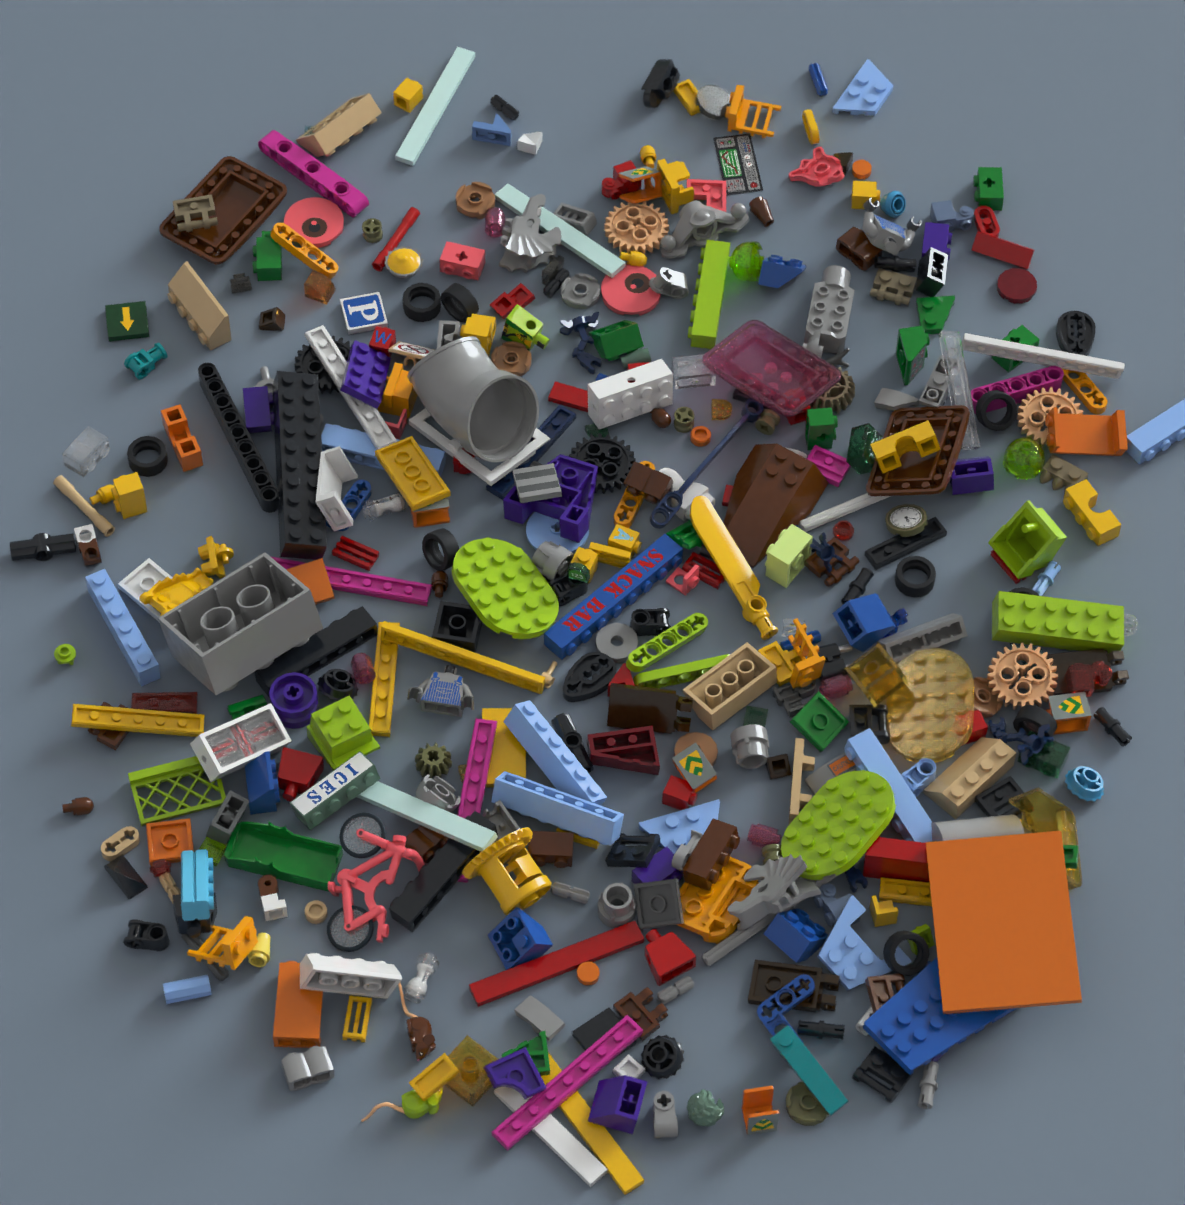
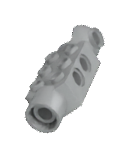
[800,265,854,370]

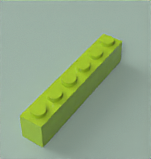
[687,240,731,350]

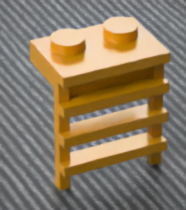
[725,85,781,138]
[788,618,826,689]
[187,916,258,970]

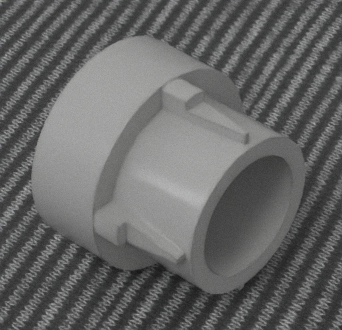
[532,541,574,581]
[730,725,769,769]
[598,882,636,928]

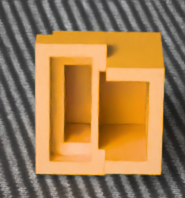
[378,362,418,418]

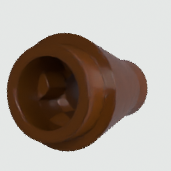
[749,196,774,227]

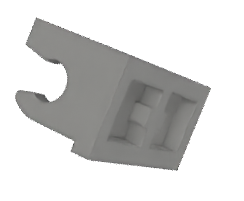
[483,800,520,842]

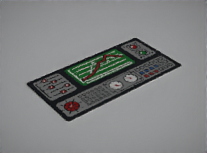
[714,134,763,195]

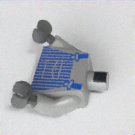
[862,197,922,255]
[407,665,474,717]

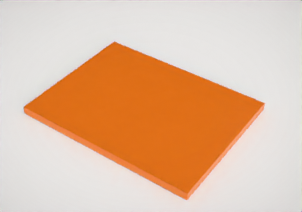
[926,831,1082,1014]

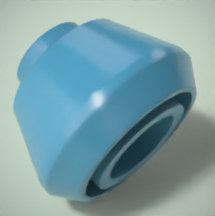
[880,191,906,218]

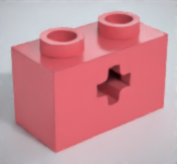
[440,241,485,281]

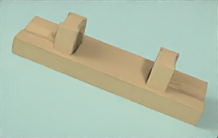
[788,738,815,825]

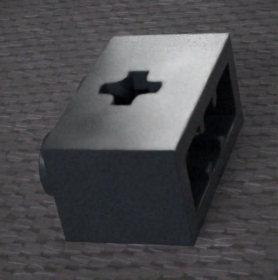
[916,247,948,297]

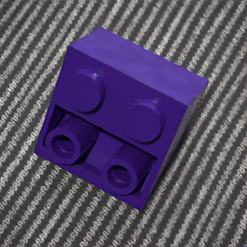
[950,456,994,495]
[588,1075,647,1134]

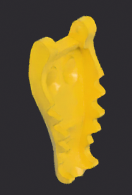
[139,567,214,616]

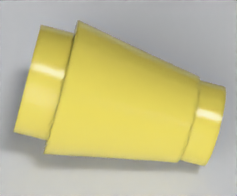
[248,932,271,967]

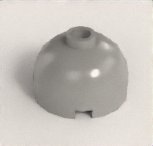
[415,775,460,813]

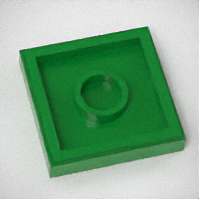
[790,691,849,752]

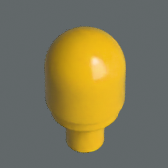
[640,145,657,168]
[619,250,647,267]
[89,484,114,505]

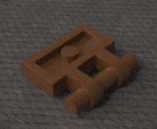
[804,537,860,587]

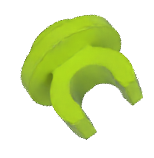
[54,644,76,665]

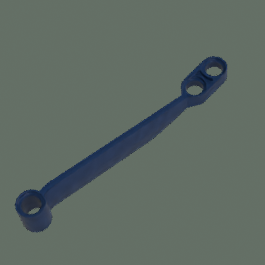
[650,398,763,528]

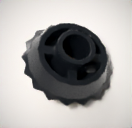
[317,669,358,701]
[641,1035,684,1080]

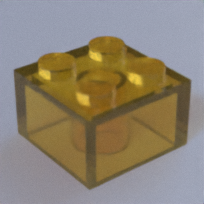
[845,643,909,708]
[445,1035,499,1107]

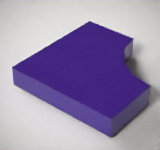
[484,1047,547,1100]

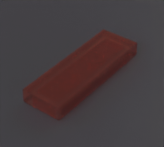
[131,692,198,714]

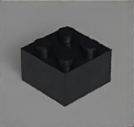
[432,601,483,653]

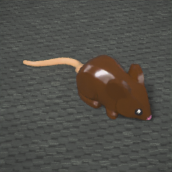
[398,983,436,1061]

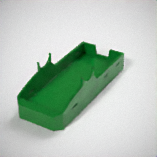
[224,821,343,892]

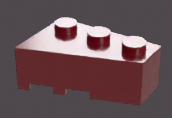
[587,726,660,776]

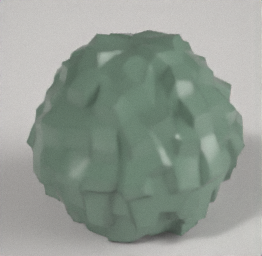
[687,1089,724,1127]

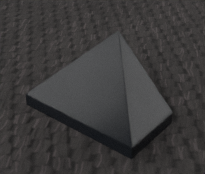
[104,854,148,899]

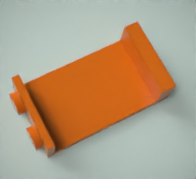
[1045,407,1128,456]
[273,961,323,1048]

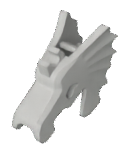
[499,194,561,273]
[727,854,821,930]

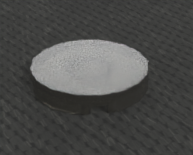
[695,85,731,120]

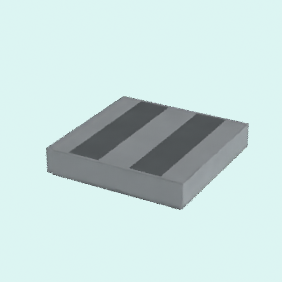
[512,463,562,503]

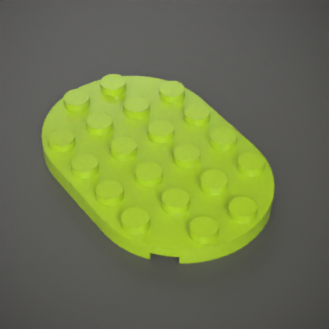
[452,537,559,639]
[781,770,896,880]

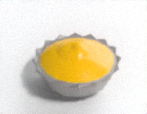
[384,246,424,279]

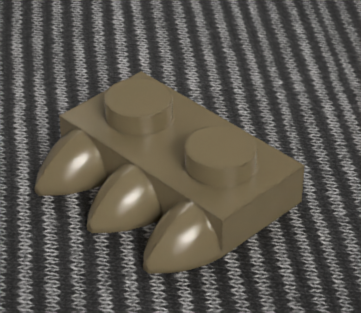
[1040,454,1089,494]

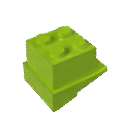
[988,500,1067,579]
[306,695,380,770]

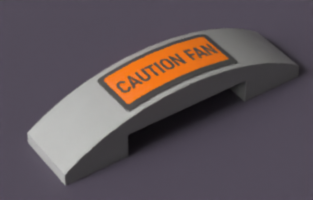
[805,751,890,795]

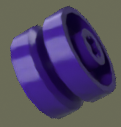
[269,672,319,729]

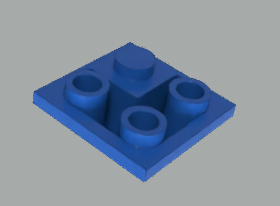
[758,255,807,288]
[488,907,553,970]

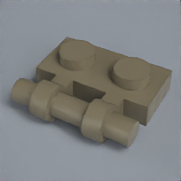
[172,195,218,232]
[870,268,917,306]

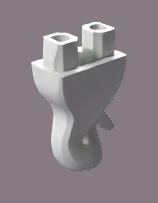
[659,468,715,521]

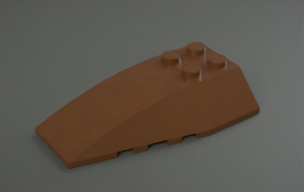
[723,443,829,568]

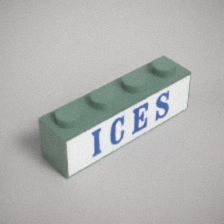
[290,751,381,830]

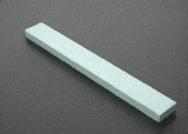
[395,47,475,166]
[495,184,625,278]
[357,781,498,852]

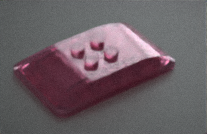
[703,320,841,417]

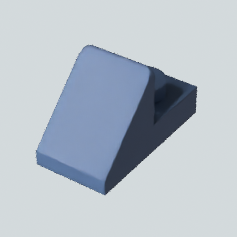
[472,113,511,146]

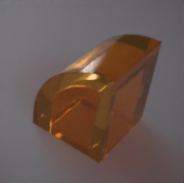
[304,270,336,305]

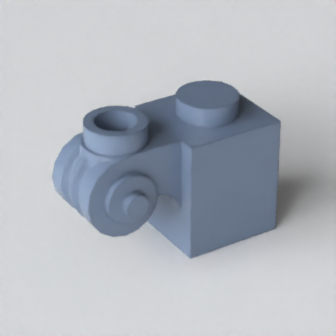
[930,200,974,232]
[813,883,861,927]

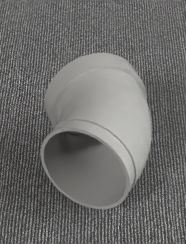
[407,336,539,462]

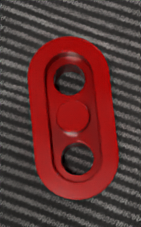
[974,206,1000,237]

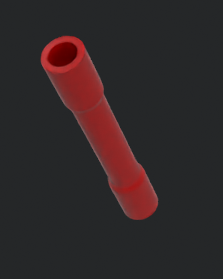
[372,207,420,271]

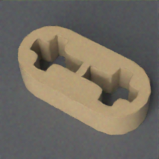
[101,826,140,861]

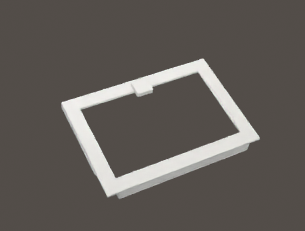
[409,408,551,486]

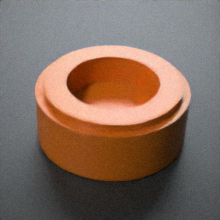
[852,160,872,179]
[690,426,711,447]
[577,962,600,986]

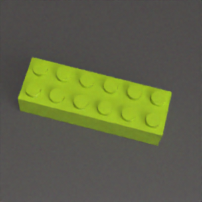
[992,591,1124,653]

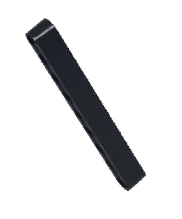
[198,362,278,513]

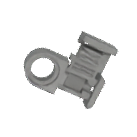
[672,830,703,871]

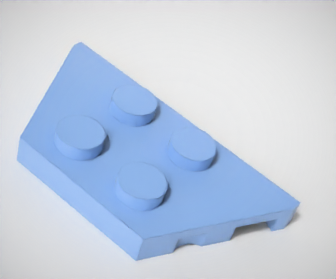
[832,59,893,116]
[639,799,720,854]

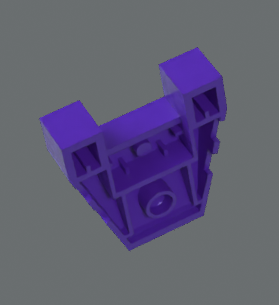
[503,454,598,543]

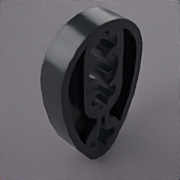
[1056,311,1096,356]
[563,652,616,702]

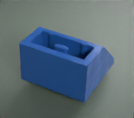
[832,593,896,652]
[245,751,280,815]
[764,908,828,963]

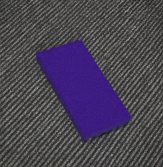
[340,340,391,409]

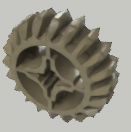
[800,363,855,414]

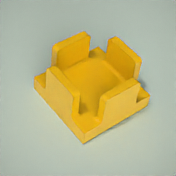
[657,158,694,215]

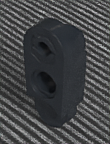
[641,59,680,108]

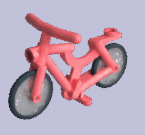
[327,813,425,952]

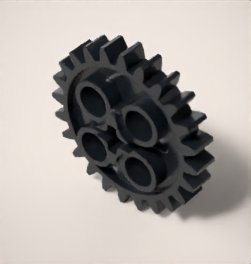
[294,336,351,394]
[569,433,636,494]

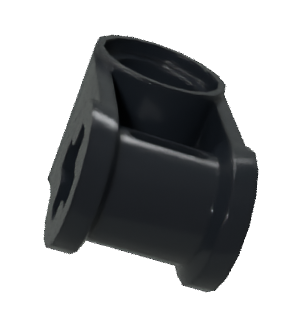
[548,569,588,606]
[630,608,671,636]
[123,919,169,951]

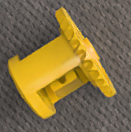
[462,827,552,915]

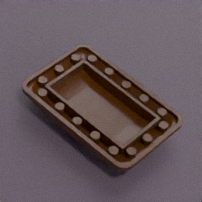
[159,156,287,265]
[866,405,970,497]

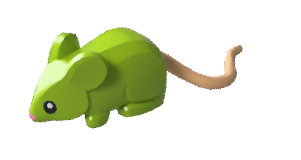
[361,1087,443,1122]

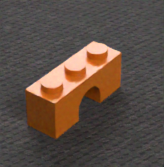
[161,404,203,472]

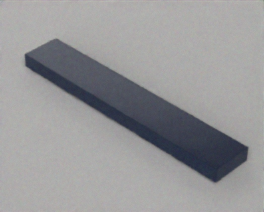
[486,405,576,500]

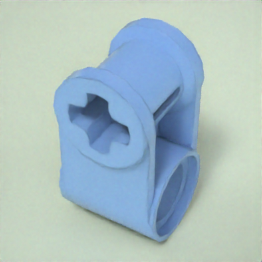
[901,758,936,797]

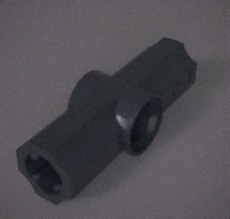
[10,533,76,561]
[551,713,594,774]

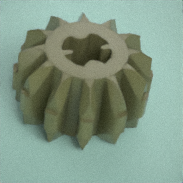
[415,743,452,778]

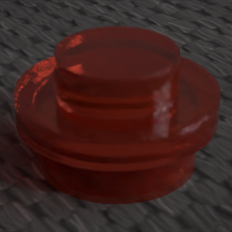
[833,520,854,541]
[149,859,172,877]

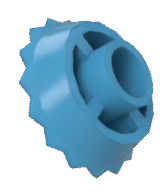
[1065,766,1104,802]

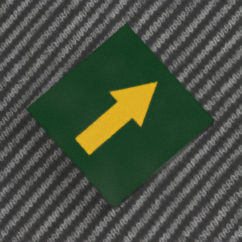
[105,301,149,342]

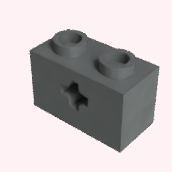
[206,790,250,846]

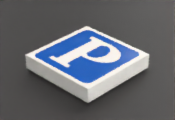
[340,292,388,335]

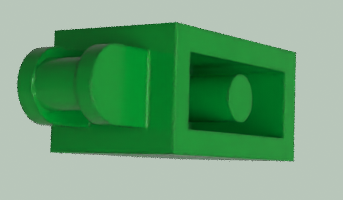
[253,231,282,281]

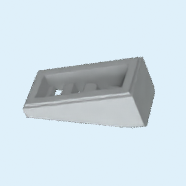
[553,203,597,236]

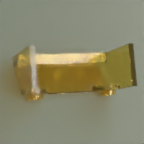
[1009,787,1082,890]

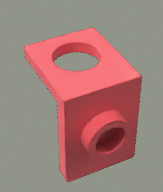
[385,409,407,440]
[666,564,700,596]

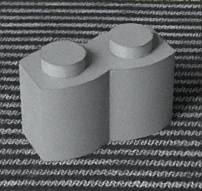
[281,1046,334,1091]

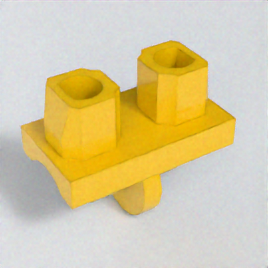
[198,536,234,579]

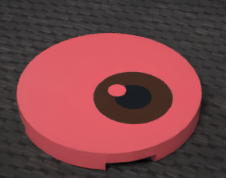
[284,197,344,248]
[601,265,661,316]

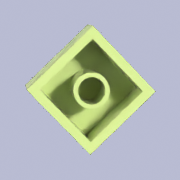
[765,524,813,588]

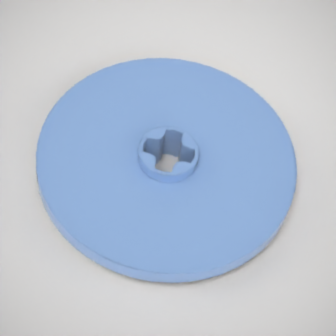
[526,512,589,553]

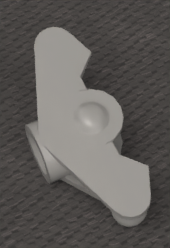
[660,201,749,259]

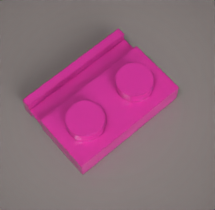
[807,445,852,488]

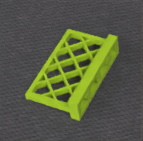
[128,756,226,826]

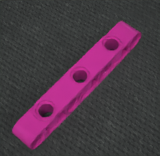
[258,130,369,217]

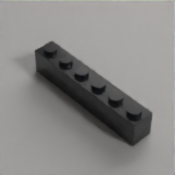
[255,606,378,698]
[389,811,498,933]

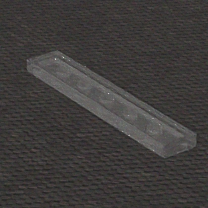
[938,331,981,450]

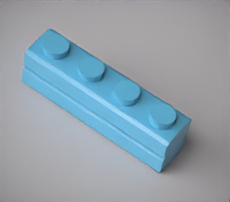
[181,849,214,921]

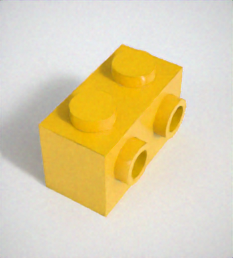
[111,472,147,519]

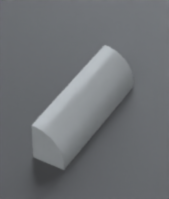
[876,613,968,664]
[931,815,1024,842]

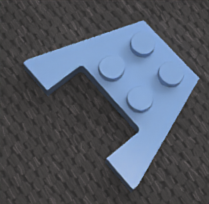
[817,895,912,990]

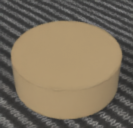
[305,900,327,924]

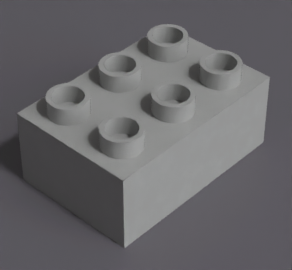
[158,553,323,695]

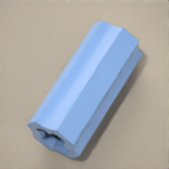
[163,974,212,1004]

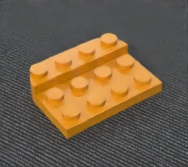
[676,857,759,944]

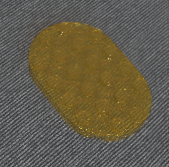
[886,648,974,763]

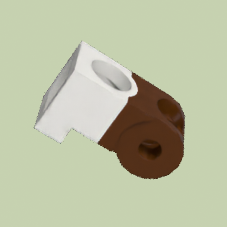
[74,524,102,567]
[258,875,288,921]

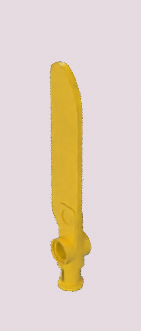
[690,496,778,640]

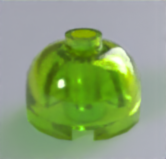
[728,241,764,282]
[1003,437,1045,479]

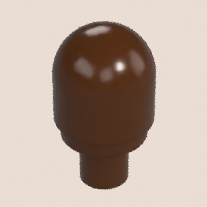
[650,408,671,428]
[431,570,448,598]
[62,797,94,816]

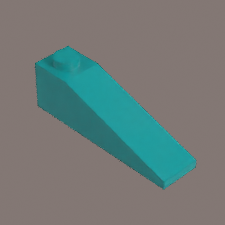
[770,1025,849,1116]

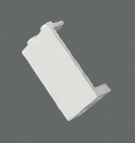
[315,446,358,531]

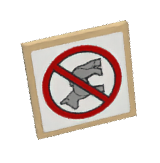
[388,341,434,366]

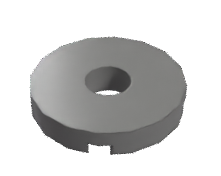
[561,273,601,309]
[595,623,638,663]

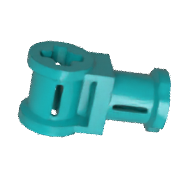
[124,343,168,380]

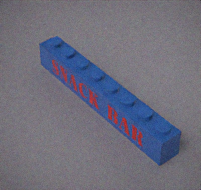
[544,534,683,660]

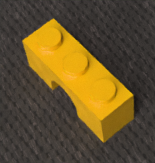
[870,421,941,474]
[1063,479,1121,546]

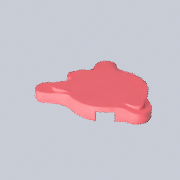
[789,147,844,187]

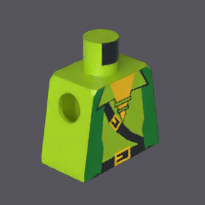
[501,304,550,351]

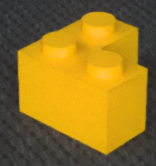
[460,313,496,356]

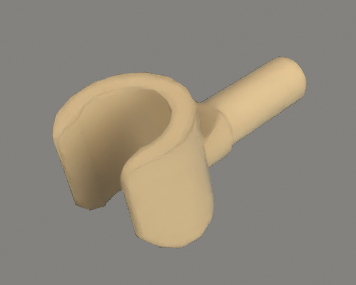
[541,661,557,689]

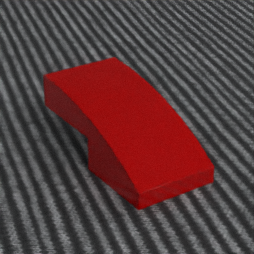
[489,283,535,319]

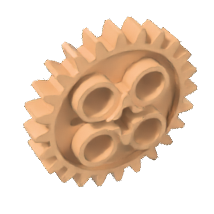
[604,201,669,254]
[1016,387,1083,450]
[987,643,1058,710]

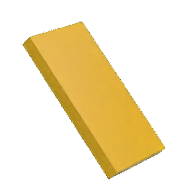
[375,436,451,511]
[482,708,526,788]

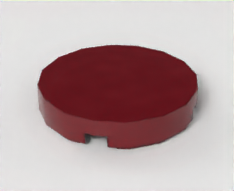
[997,268,1037,304]

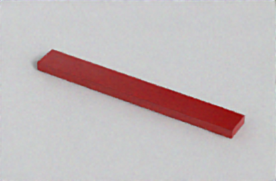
[469,921,644,1007]

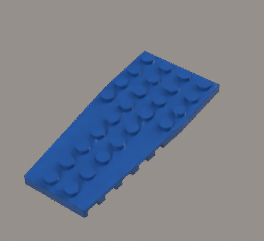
[863,958,1016,1074]

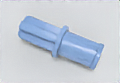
[1032,561,1061,596]

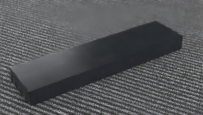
[864,516,947,570]

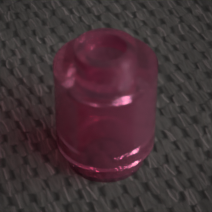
[485,208,505,237]
[351,653,376,684]
[819,674,853,701]
[747,823,782,848]

